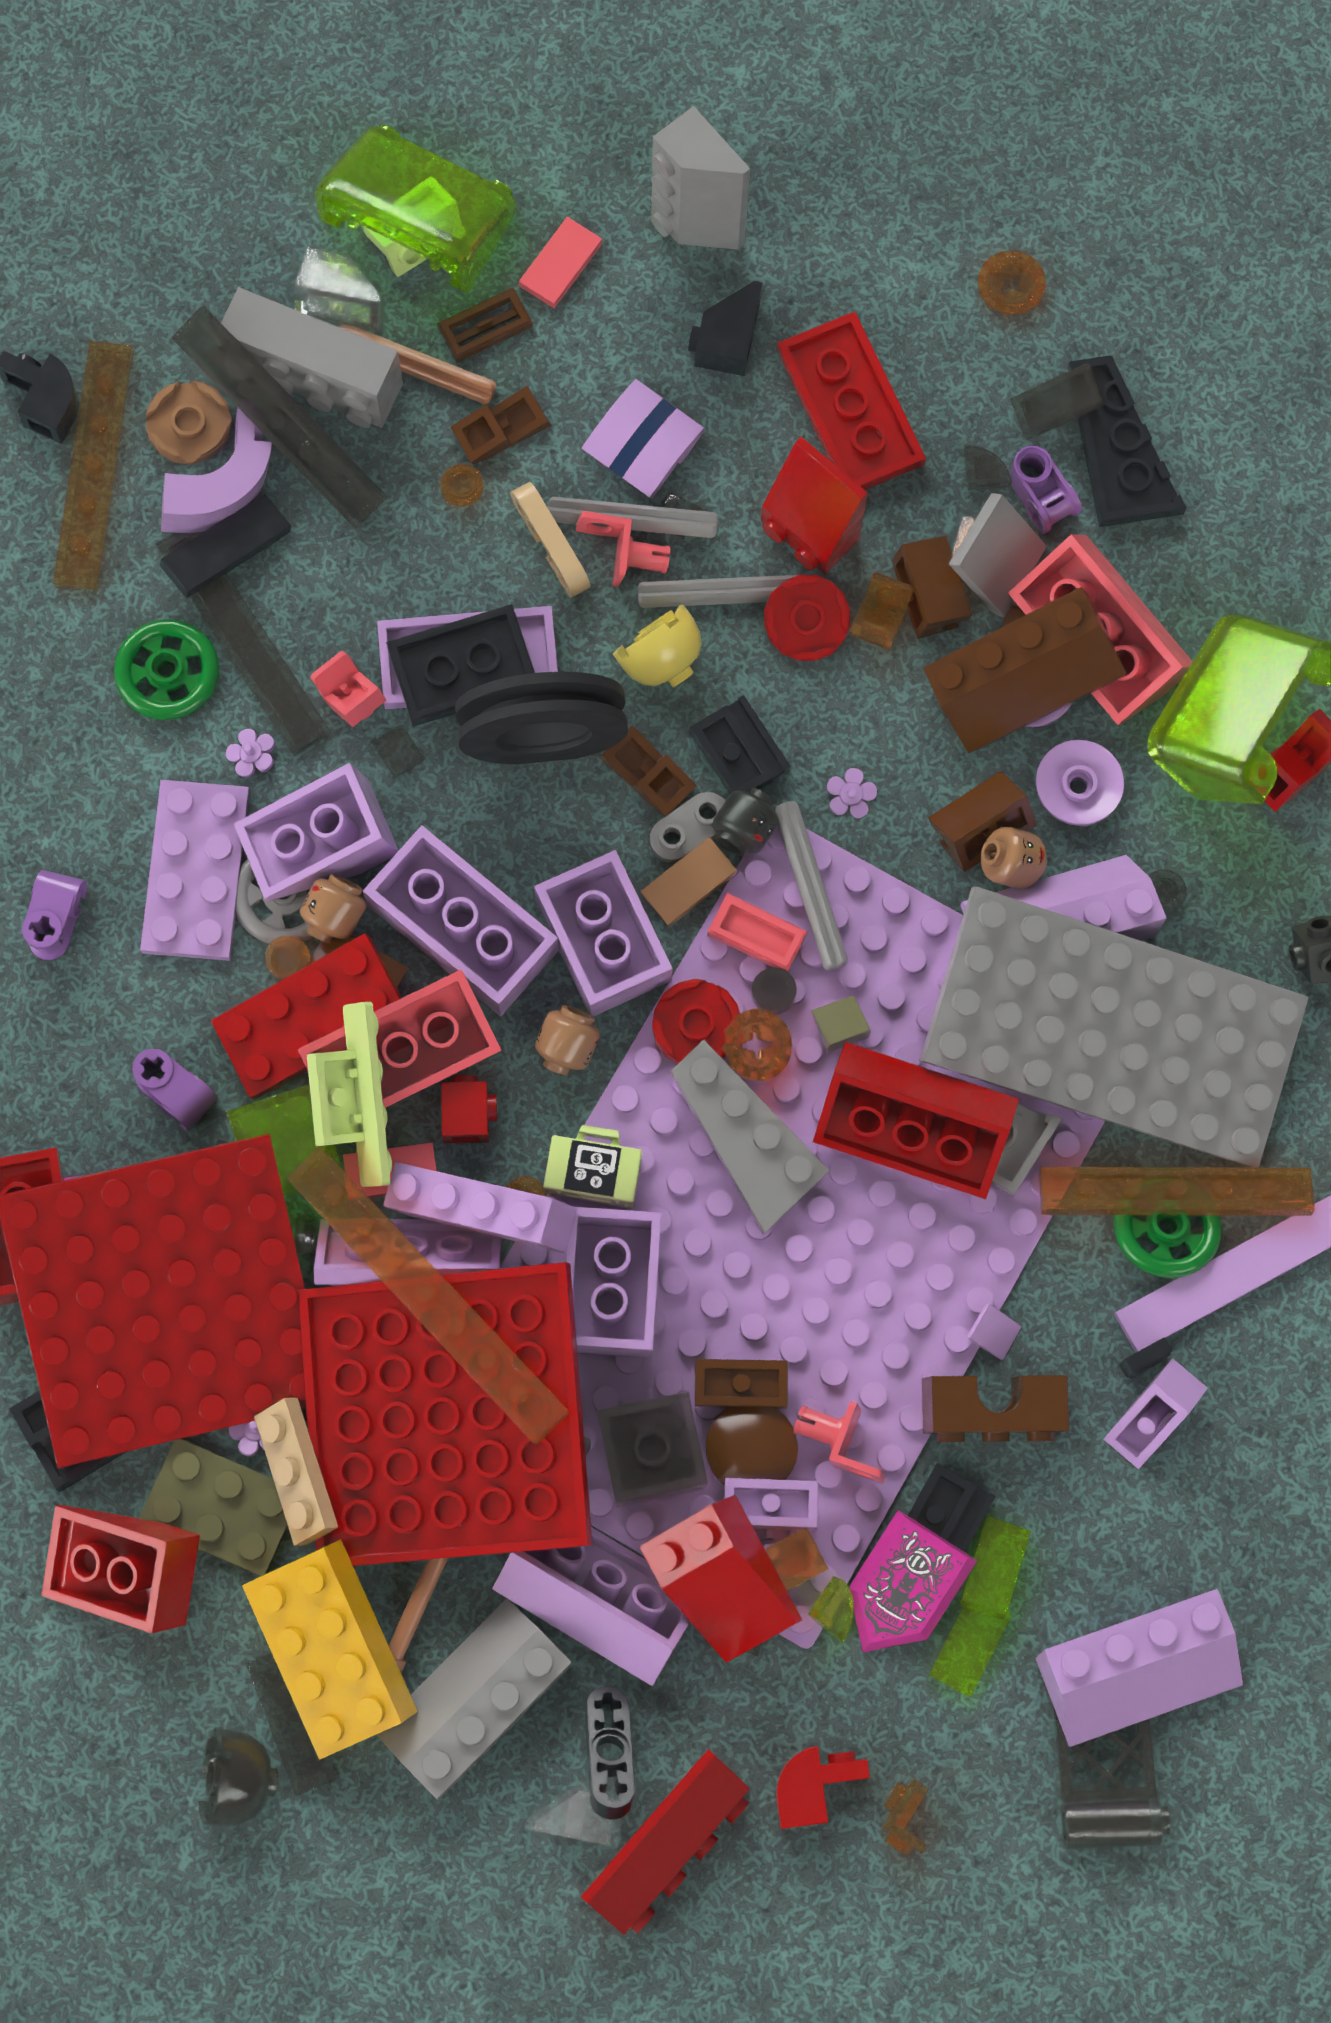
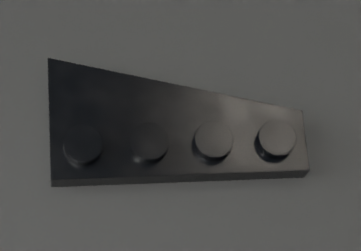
[1067,355,1187,527]

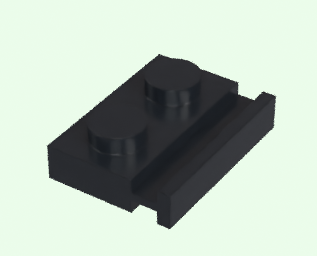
[689,695,791,794]
[908,1463,996,1552]

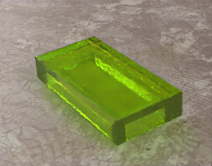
[959,1516,1031,1620]
[928,1592,1012,1698]

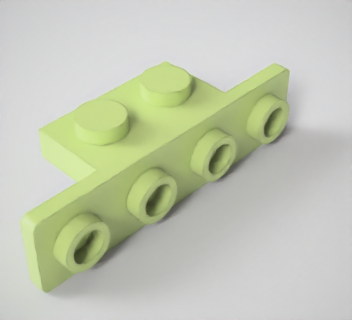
[307,1002,392,1187]

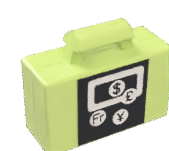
[543,1125,642,1209]

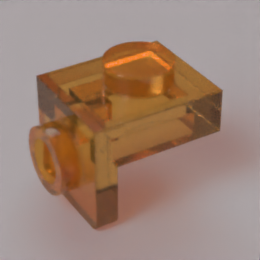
[849,572,914,650]
[880,1778,929,1856]

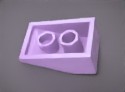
[234,763,399,901]

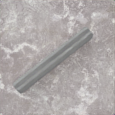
[547,496,718,538]
[638,574,805,608]
[775,801,847,970]

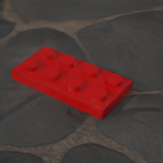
[776,311,926,490]
[211,933,402,1100]

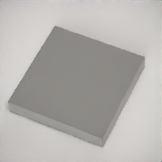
[949,493,1047,617]

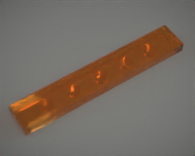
[53,341,134,591]
[1039,1167,1315,1216]

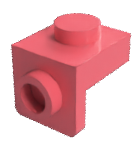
[310,651,387,727]

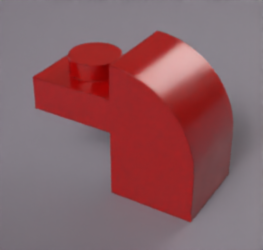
[1245,708,1331,812]
[775,1746,870,1829]

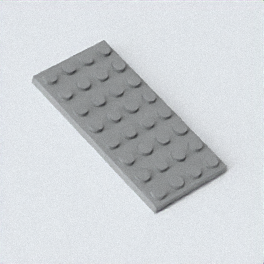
[919,886,1309,1169]

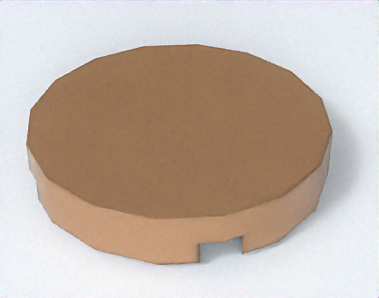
[146,381,232,464]

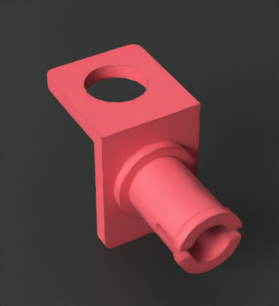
[576,511,670,587]
[793,1401,886,1484]

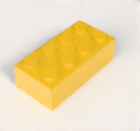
[242,1539,418,1760]

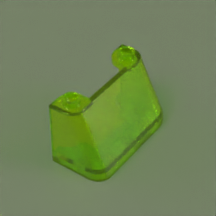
[315,124,517,294]
[1147,614,1331,804]

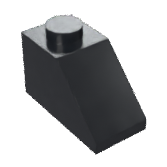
[688,281,763,376]

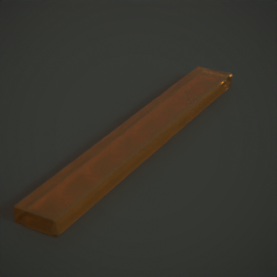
[287,1146,570,1445]

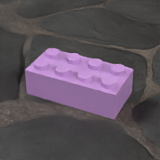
[363,825,559,1017]

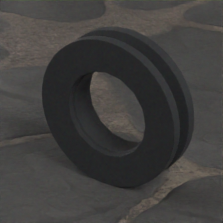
[455,671,628,764]

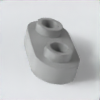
[650,792,725,863]

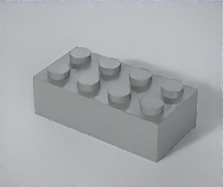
[217,287,403,428]

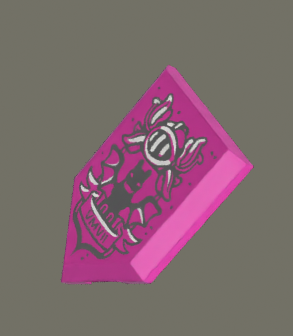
[848,1510,977,1653]

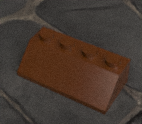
[923,587,1128,753]

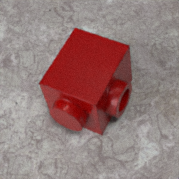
[441,1075,497,1144]

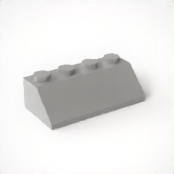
[650,106,750,249]
[376,1598,573,1800]

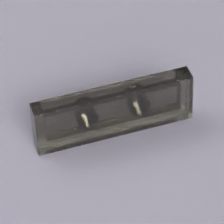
[246,1653,340,1797]

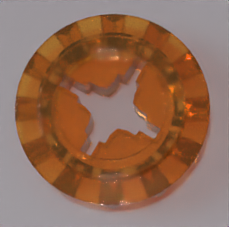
[977,251,1046,317]
[721,1009,792,1081]

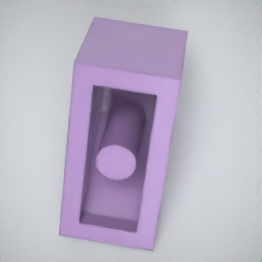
[1104,1358,1208,1469]

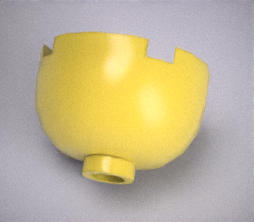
[613,604,702,687]

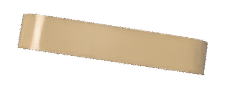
[510,482,591,598]

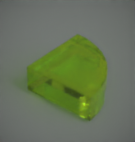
[808,1576,854,1642]

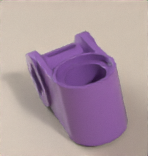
[1009,446,1082,534]
[22,870,87,960]
[132,1048,218,1132]

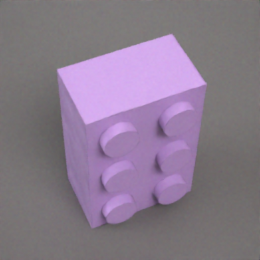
[534,850,673,1017]
[566,1207,662,1357]

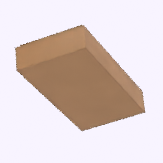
[640,837,738,928]

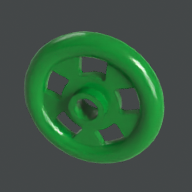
[114,619,219,720]
[1114,1175,1222,1278]

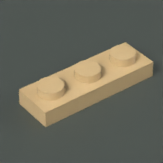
[254,1398,338,1546]

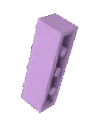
[383,1162,577,1253]

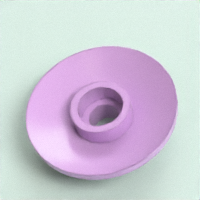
[1035,740,1124,826]

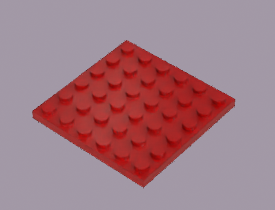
[0,1133,306,1468]
[298,1262,593,1566]

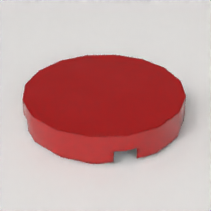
[764,575,850,661]
[652,979,742,1065]

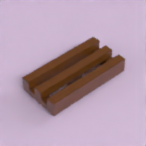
[437,287,533,363]

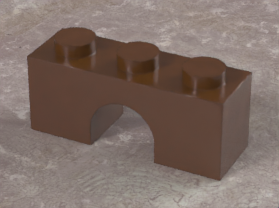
[922,1375,1069,1443]

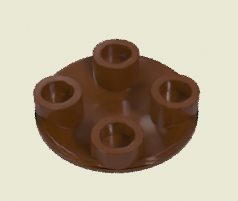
[706,1407,798,1486]

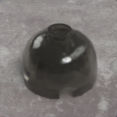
[198,1728,279,1827]

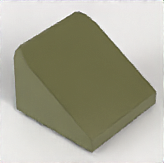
[811,995,871,1053]

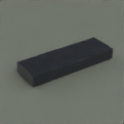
[160,494,291,598]

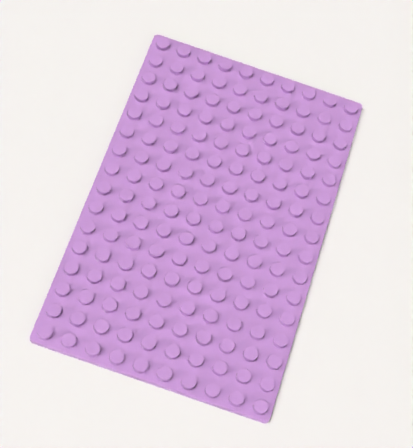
[501,826,1105,1649]

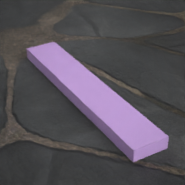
[1114,1195,1331,1352]

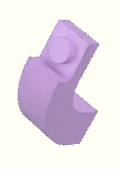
[161,400,272,533]

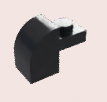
[0,350,79,444]

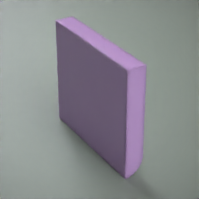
[967,1304,1022,1361]

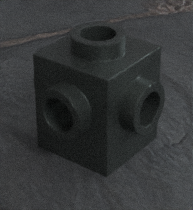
[1288,915,1331,985]

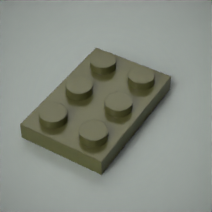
[139,1439,288,1576]

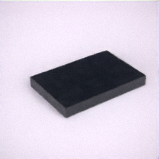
[386,604,535,727]

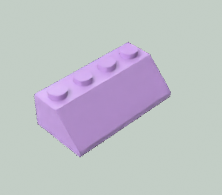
[960,855,1167,941]
[492,1527,690,1686]
[1035,1589,1243,1747]

